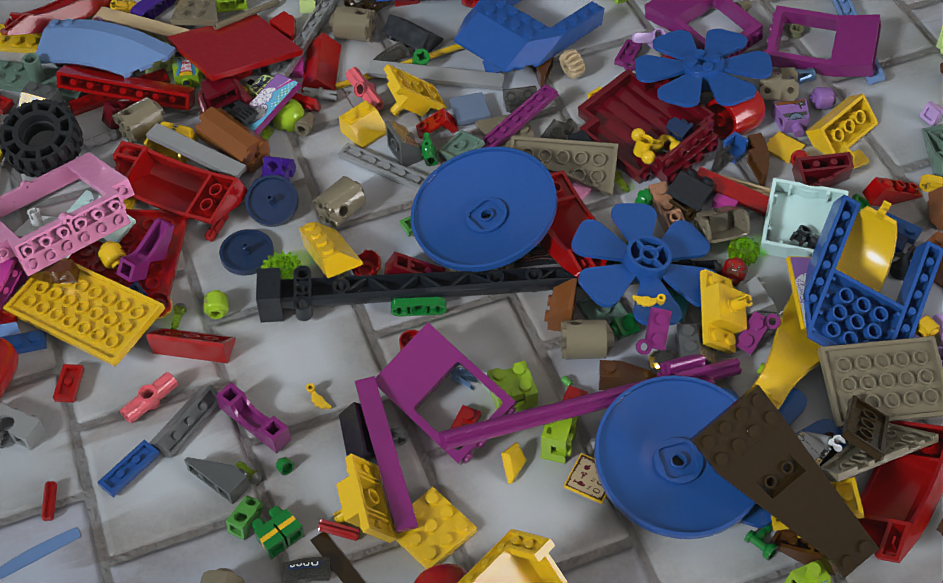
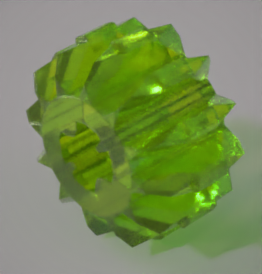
[727,236,760,267]

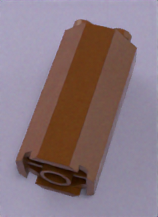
[195,106,270,173]

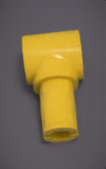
[110,0,137,13]

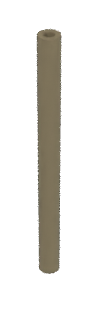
[213,0,280,30]

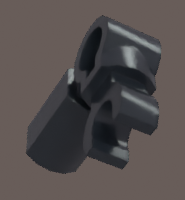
[789,225,820,249]

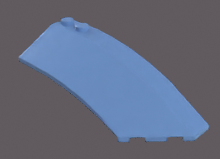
[36,18,177,79]

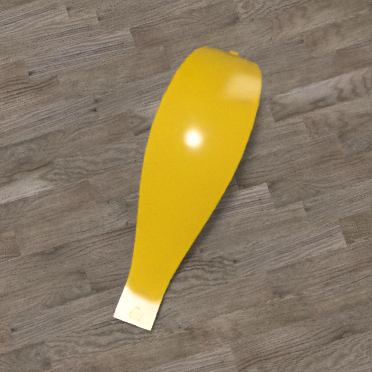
[751,200,897,410]

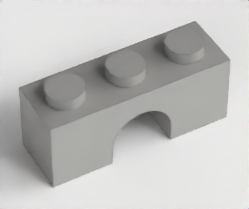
[0,401,46,450]

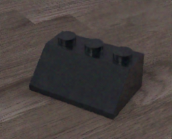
[382,14,444,53]
[339,402,378,465]

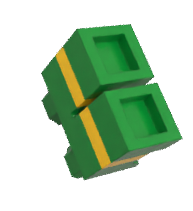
[251,505,305,560]

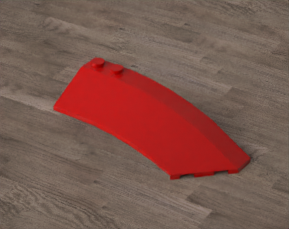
[112,141,248,225]
[540,170,607,278]

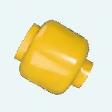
[98,241,127,270]

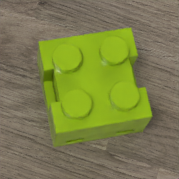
[487,361,538,412]
[540,402,578,464]

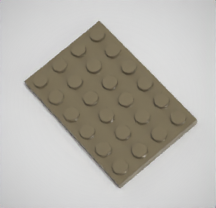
[817,336,943,428]

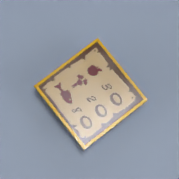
[563,453,607,504]

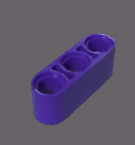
[130,0,175,20]

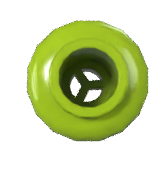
[203,290,229,319]

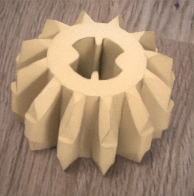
[559,49,586,79]

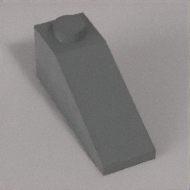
[184,457,250,504]

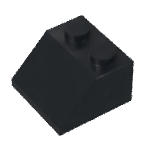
[666,168,717,211]

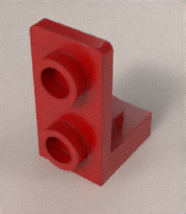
[416,108,458,139]

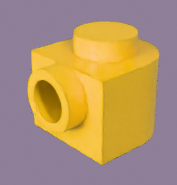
[915,315,940,338]

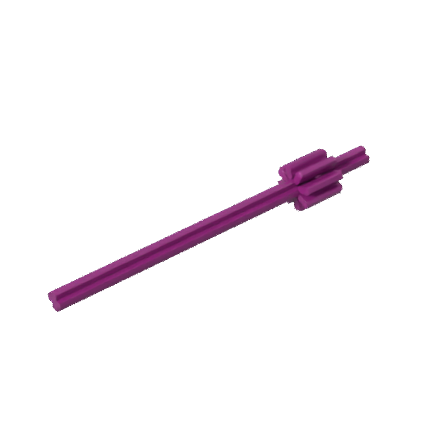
[439,354,742,450]

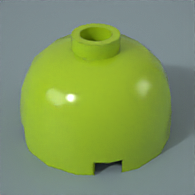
[271,99,305,132]

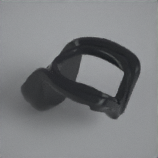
[889,245,916,281]

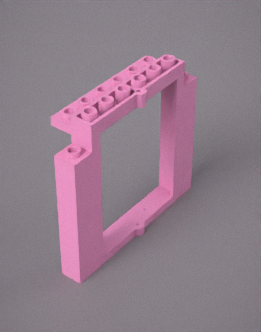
[0,152,135,276]

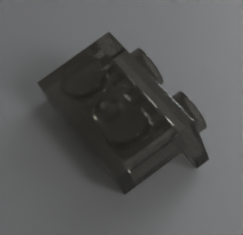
[503,86,537,113]
[540,118,574,140]

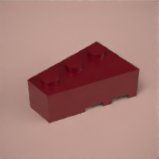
[792,152,854,187]

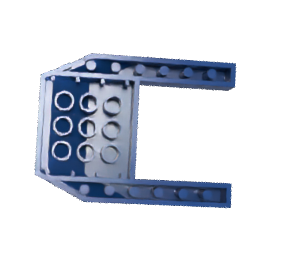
[454,0,605,72]
[803,194,943,347]

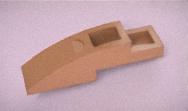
[648,181,685,233]

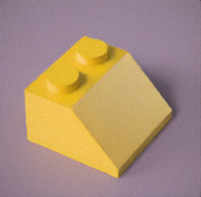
[339,100,386,149]

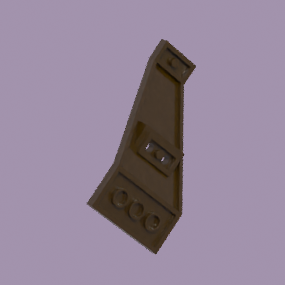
[690,384,879,578]

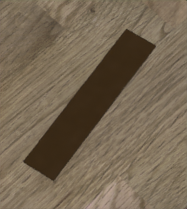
[310,532,365,583]

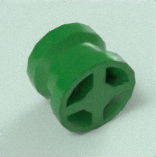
[412,49,430,66]

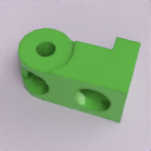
[226,495,264,540]

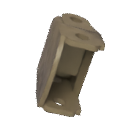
[759,67,799,101]
[694,206,750,243]

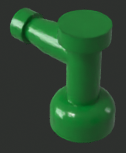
[744,525,778,561]

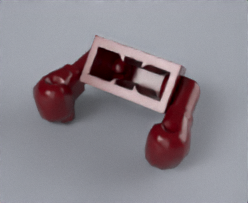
[197,77,254,114]

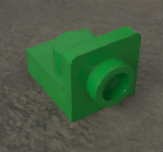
[609,313,640,341]

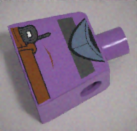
[771,98,809,137]

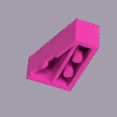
[0,256,28,310]

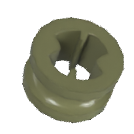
[788,24,804,39]

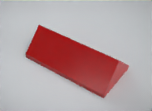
[301,33,341,93]
[147,328,236,364]

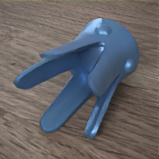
[792,67,817,85]
[451,366,478,390]

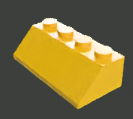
[805,93,878,155]
[299,221,363,278]

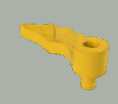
[306,383,332,410]

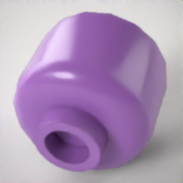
[809,87,836,110]

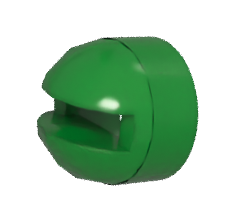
[276,457,295,476]

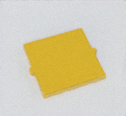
[767,131,805,164]

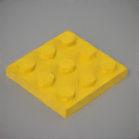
[392,487,477,569]

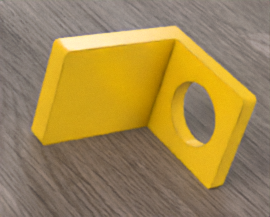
[840,144,869,169]

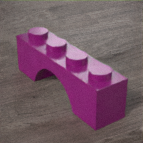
[216,382,291,454]

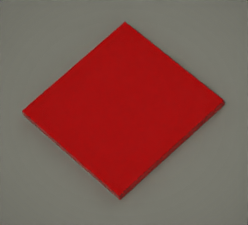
[167,14,303,81]
[66,209,189,297]

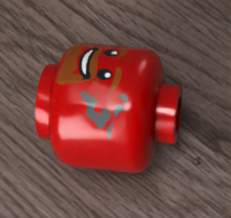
[720,257,748,287]

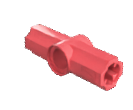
[345,67,384,111]
[119,372,179,423]

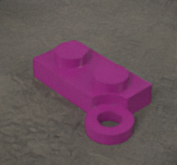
[614,39,643,71]
[636,307,672,355]
[735,311,781,355]

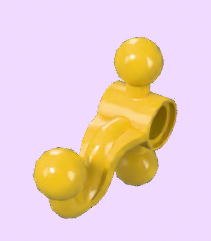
[631,128,681,164]

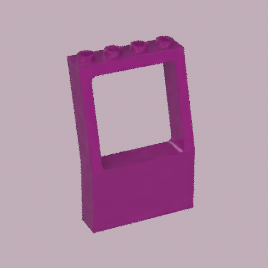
[645,0,763,59]
[764,5,881,77]
[375,322,517,465]

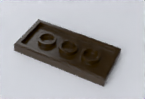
[841,395,889,461]

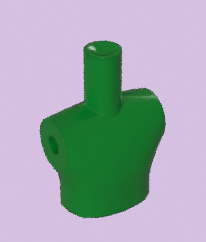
[421,132,438,166]

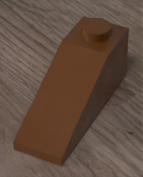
[599,360,657,390]
[769,529,838,576]

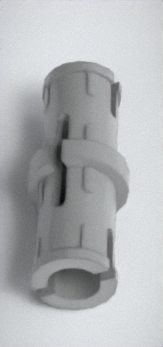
[303,87,338,101]

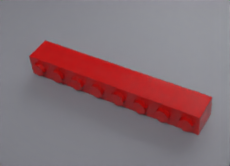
[56,65,196,111]

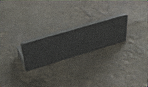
[149,385,219,458]

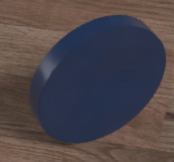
[245,175,299,227]
[219,229,274,276]

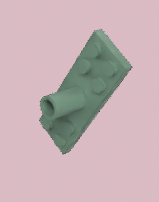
[0,53,85,101]

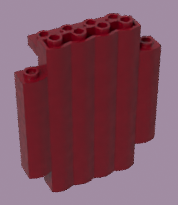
[578,69,718,185]

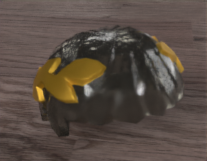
[648,350,678,375]

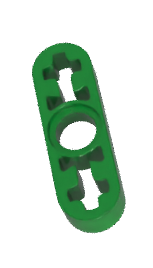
[391,297,447,316]

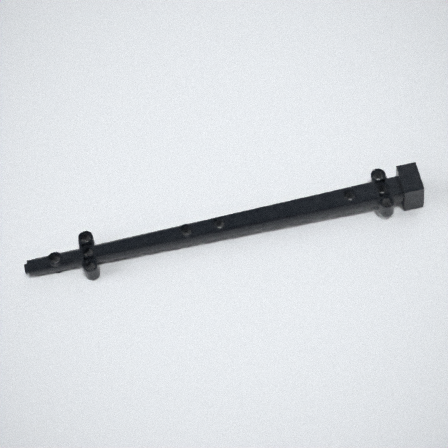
[256,259,722,323]

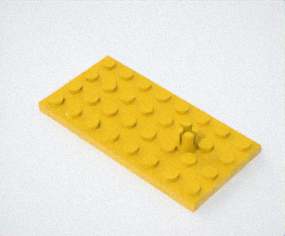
[3,258,165,367]

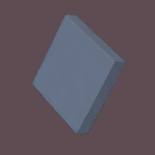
[449,92,491,126]

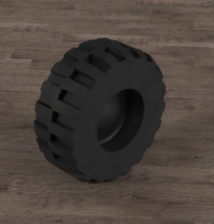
[0,99,83,178]

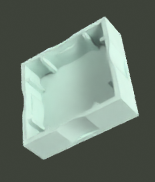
[759,178,849,258]

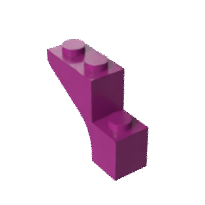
[116,218,175,282]

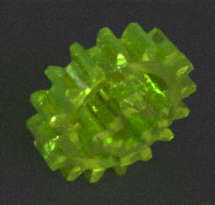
[261,251,302,279]

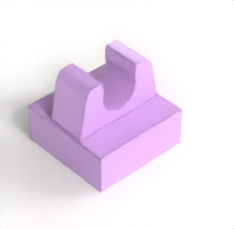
[920,101,943,126]

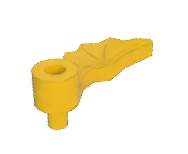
[632,294,666,308]

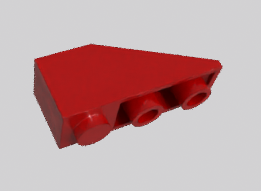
[862,177,922,207]

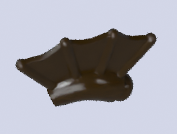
[669,196,702,221]

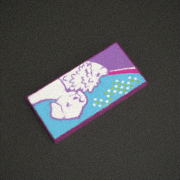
[241,73,302,134]

